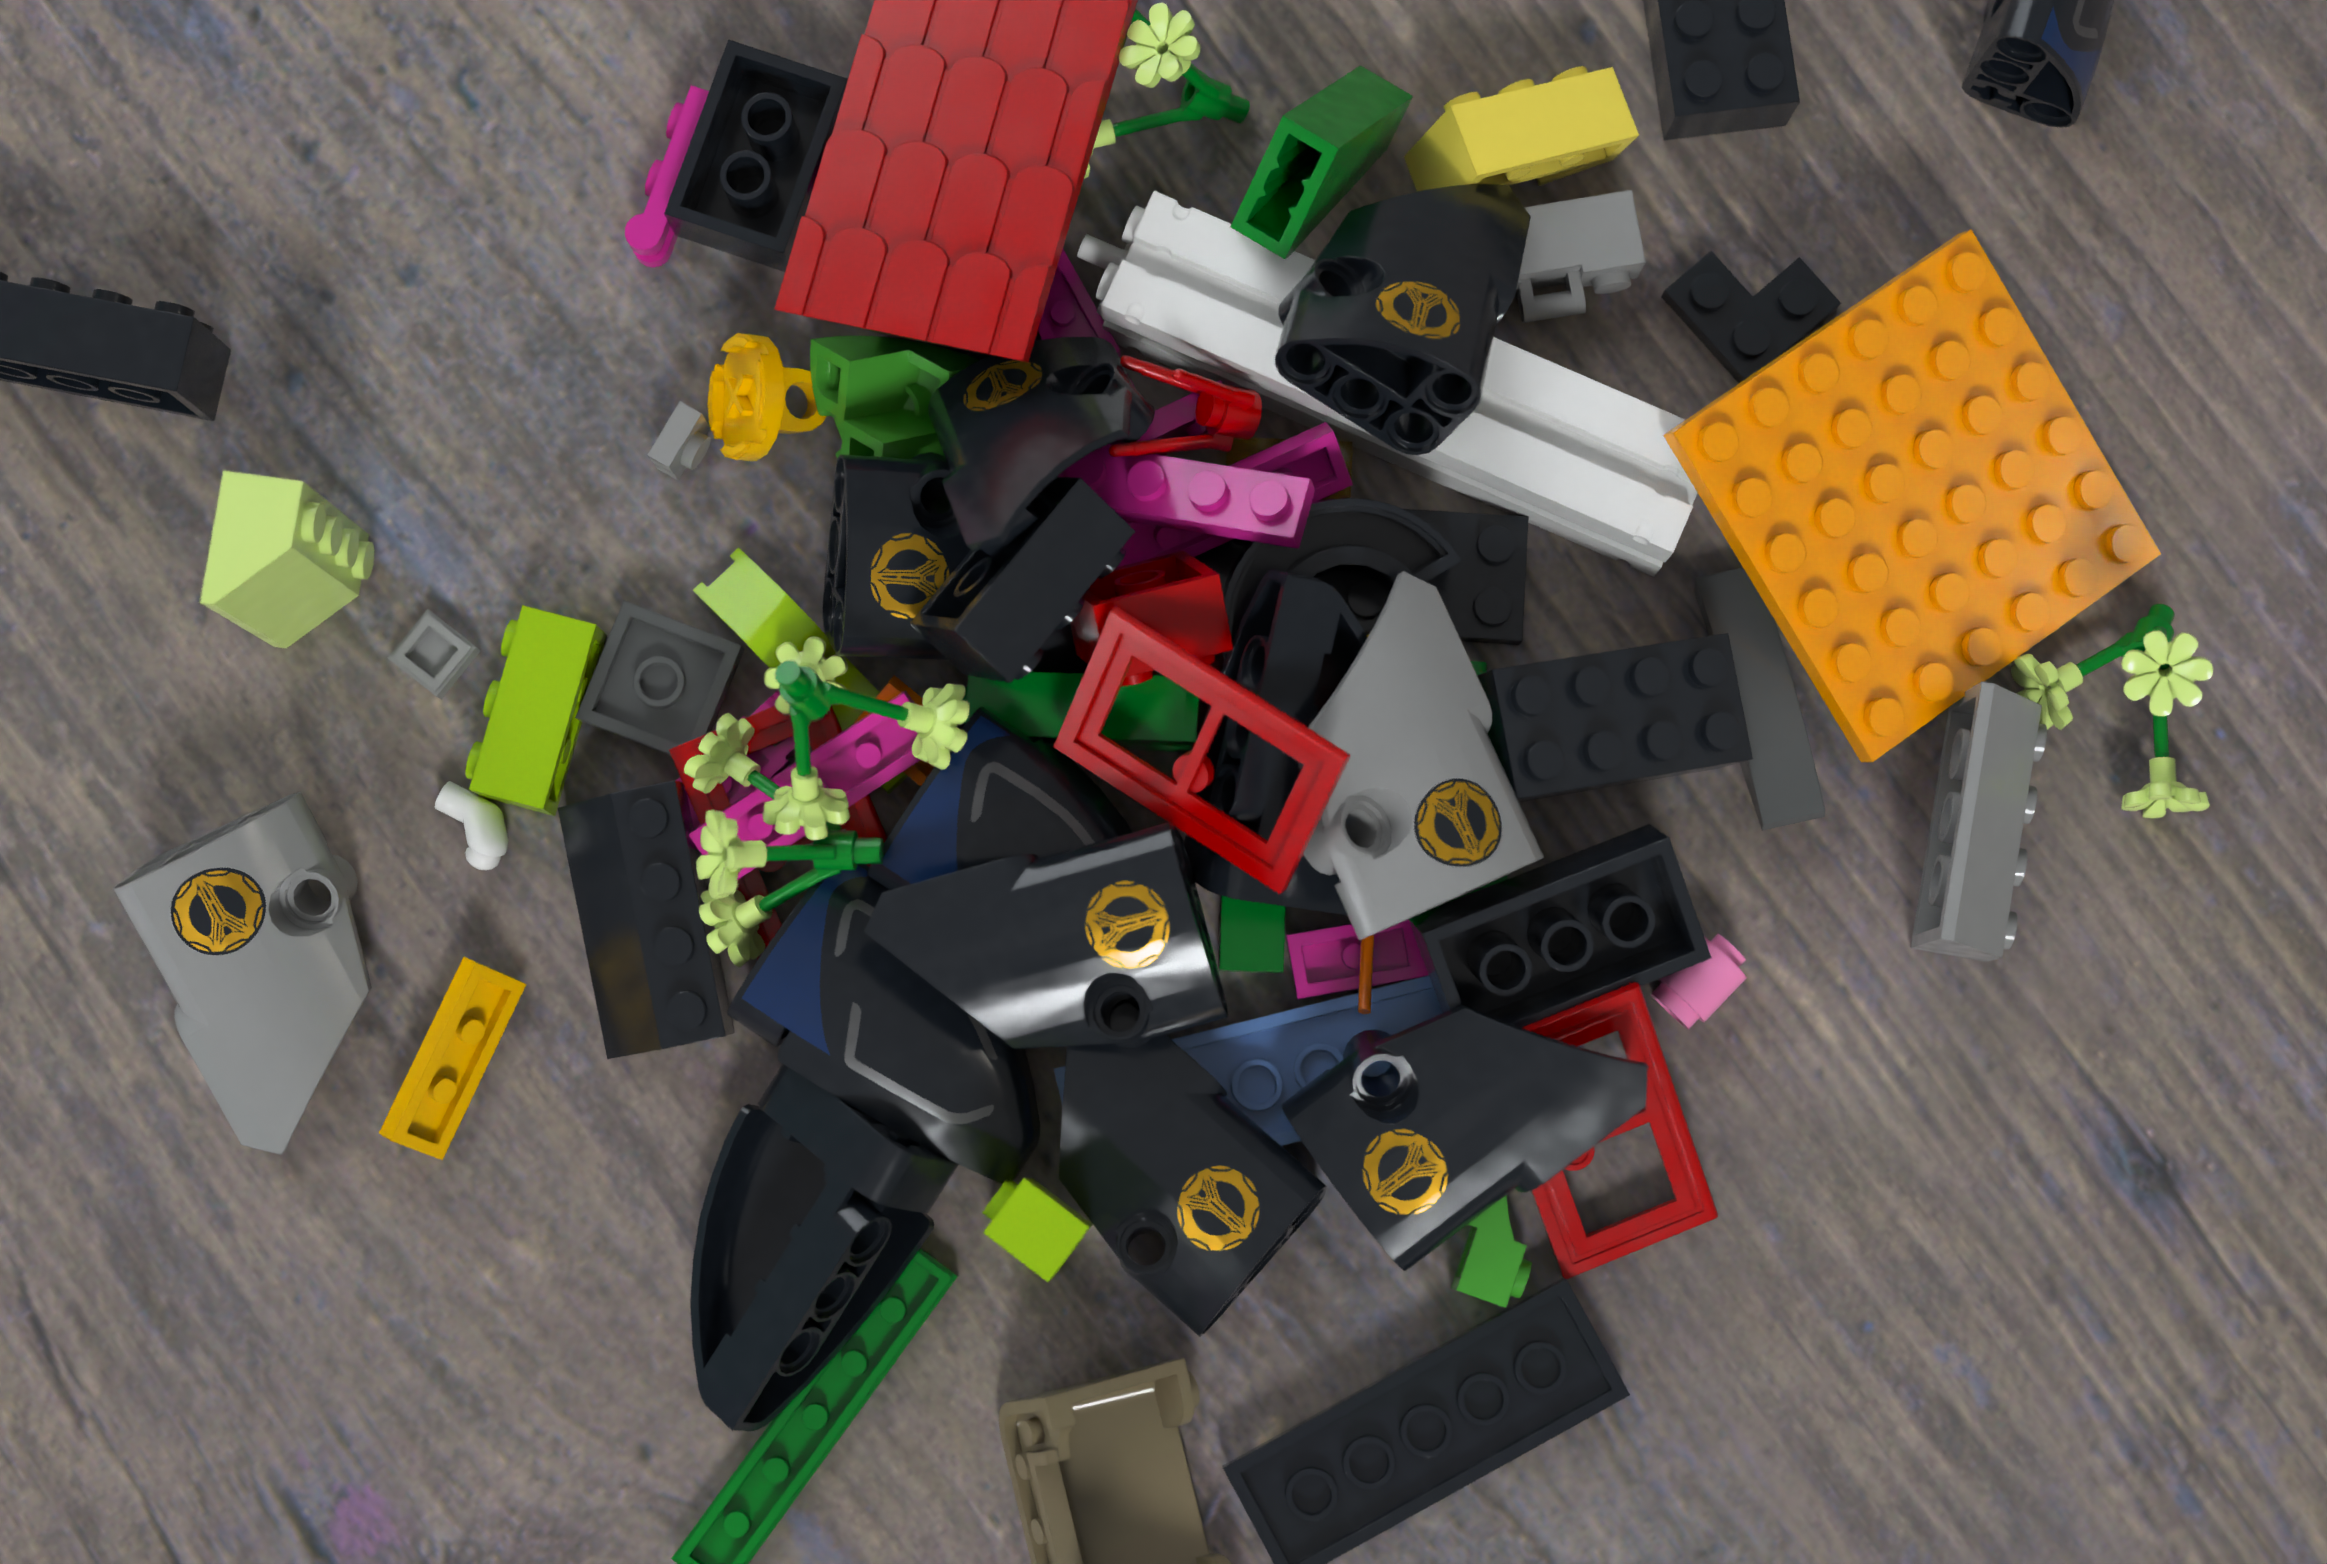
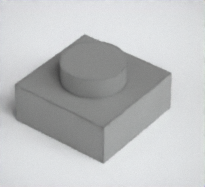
[647,401,711,481]

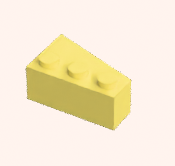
[1404,66,1639,192]

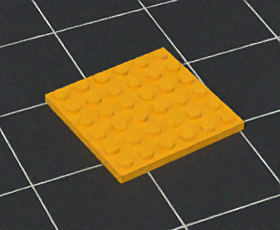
[1663,229,2161,762]

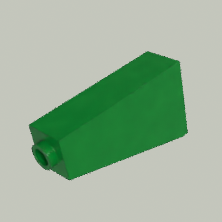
[1230,65,1413,259]
[962,672,1199,753]

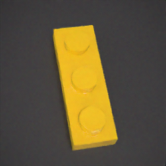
[379,956,527,1160]

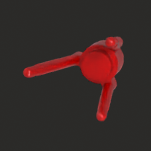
[1108,355,1262,457]

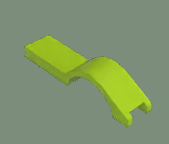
[693,547,908,794]

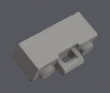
[1514,190,1646,323]

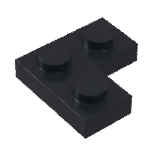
[1661,251,1841,383]

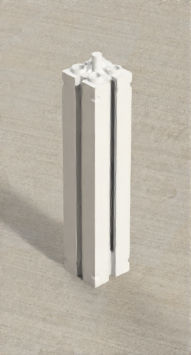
[1077,191,1698,577]

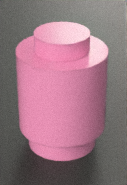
[1651,934,1747,1030]

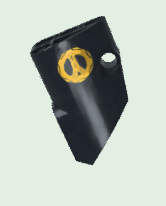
[1275,184,1531,455]
[928,337,1155,557]
[822,452,1088,674]
[864,822,1229,1049]
[1059,999,1327,1337]
[1281,1004,1648,1271]

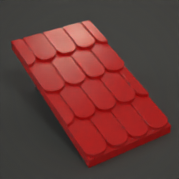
[774,0,1138,362]

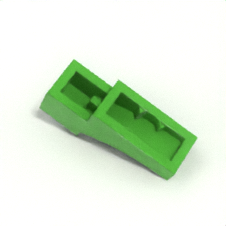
[1451,1195,1532,1308]

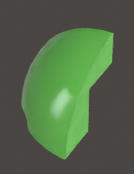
[810,335,979,459]

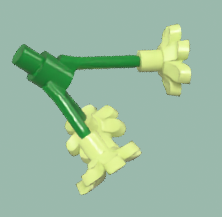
[1084,3,1250,179]
[2011,604,2213,818]
[763,636,969,840]
[684,713,884,967]

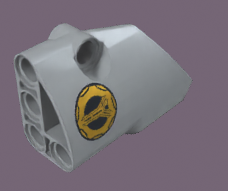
[1304,571,1544,941]
[113,792,372,1155]

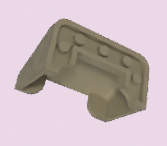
[999,1358,1236,1564]

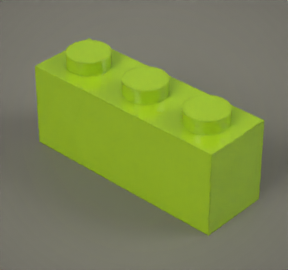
[465,605,607,816]
[982,1178,1093,1282]

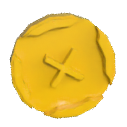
[707,333,827,461]

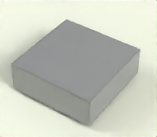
[388,609,481,700]

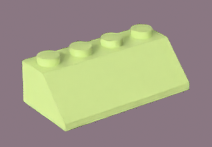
[200,470,374,649]

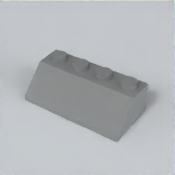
[1910,682,2047,962]

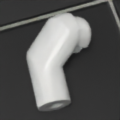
[435,781,509,870]

